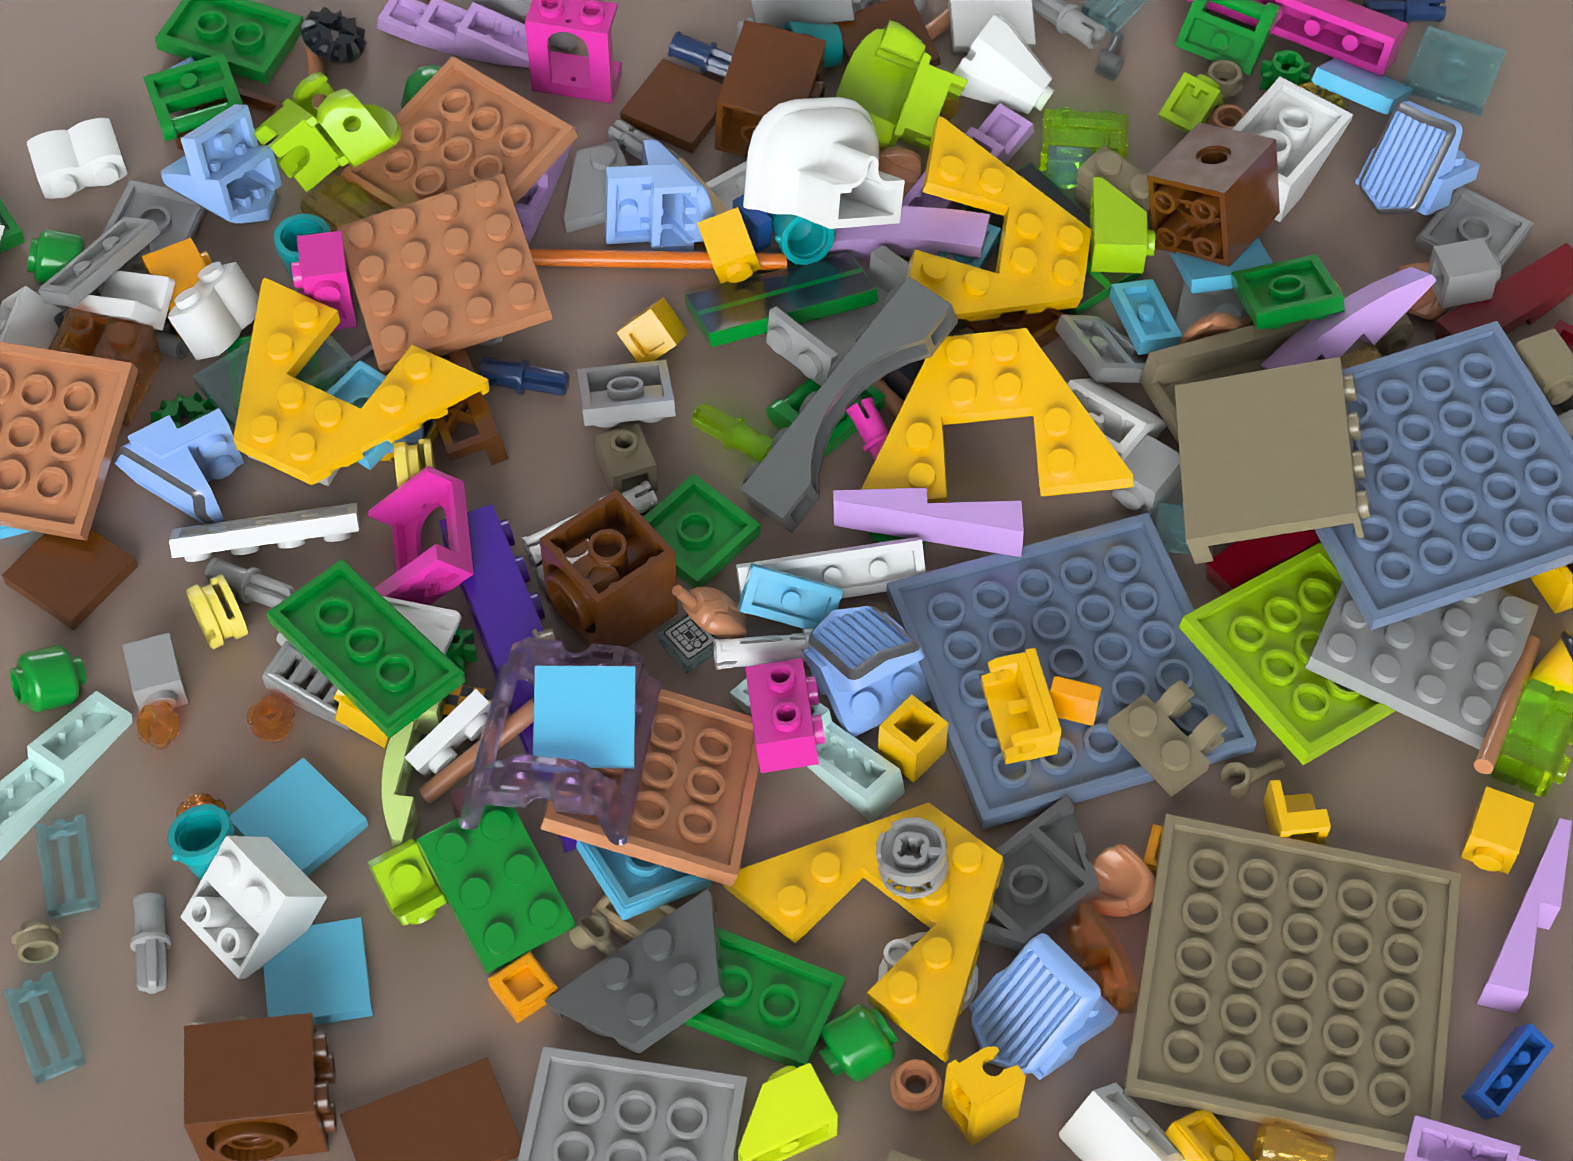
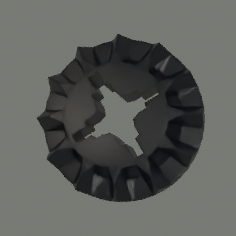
[301,7,367,63]

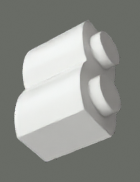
[26,118,127,199]
[168,262,259,360]

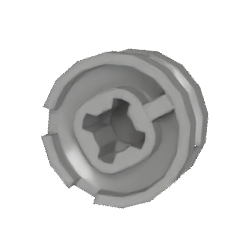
[876,817,949,899]

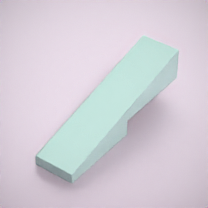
[729,678,905,823]
[0,691,132,860]

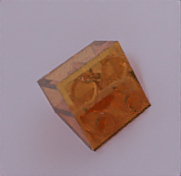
[48,307,162,428]

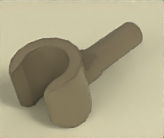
[1221,757,1285,799]
[569,915,618,956]

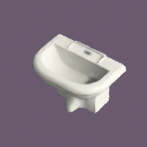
[743,97,905,229]

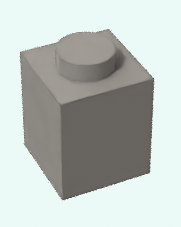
[1427,238,1501,308]
[1112,434,1181,517]
[122,633,189,716]

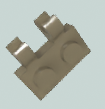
[1107,680,1227,797]

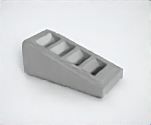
[262,641,350,731]

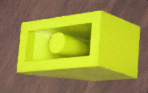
[738,1063,838,1161]

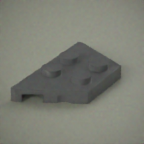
[981,795,1100,952]
[545,889,724,1054]

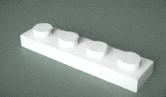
[169,503,360,562]
[736,537,926,614]

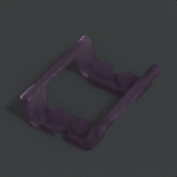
[458,638,662,845]

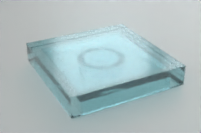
[1403,26,1507,116]

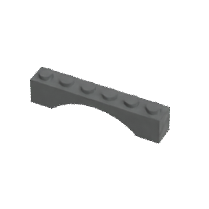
[740,276,958,533]

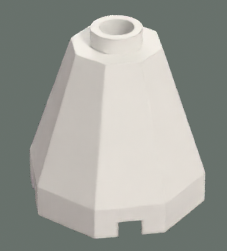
[954,13,1054,114]

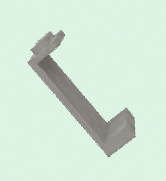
[766,245,909,386]

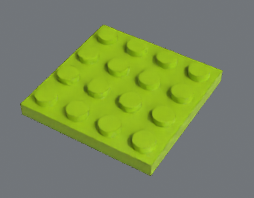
[1178,543,1395,765]

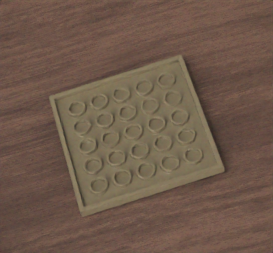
[1123,814,1462,1153]

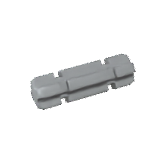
[608,119,681,161]

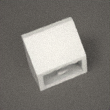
[1067,378,1166,462]
[181,836,327,979]

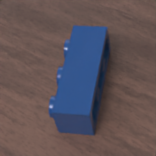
[1461,1023,1554,1120]

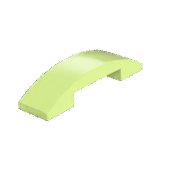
[382,696,447,849]

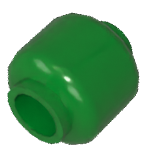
[27,229,85,285]
[10,645,86,713]
[819,1004,899,1082]

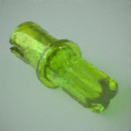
[691,403,774,463]

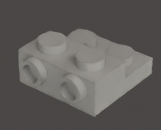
[577,360,676,428]

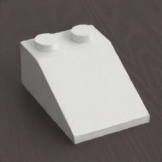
[1232,77,1353,222]

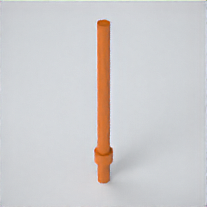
[529,249,788,270]

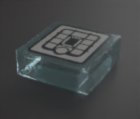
[657,614,721,673]

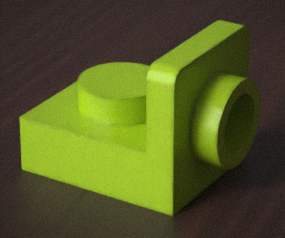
[1159,72,1224,134]
[367,839,447,926]

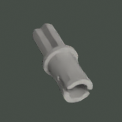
[1032,0,1105,49]
[204,557,296,608]
[130,893,171,994]

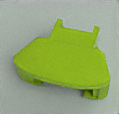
[835,20,968,152]
[254,72,402,192]

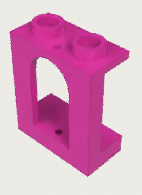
[525,0,622,104]
[368,466,474,605]

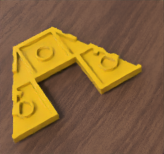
[907,116,1092,322]
[233,278,490,485]
[861,328,1134,503]
[723,802,1004,1062]

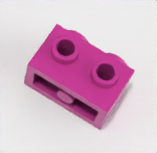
[291,231,357,331]
[745,658,825,773]

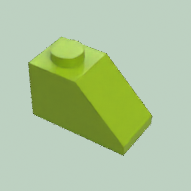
[1089,177,1155,273]

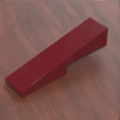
[1435,243,1573,340]
[1206,529,1323,595]

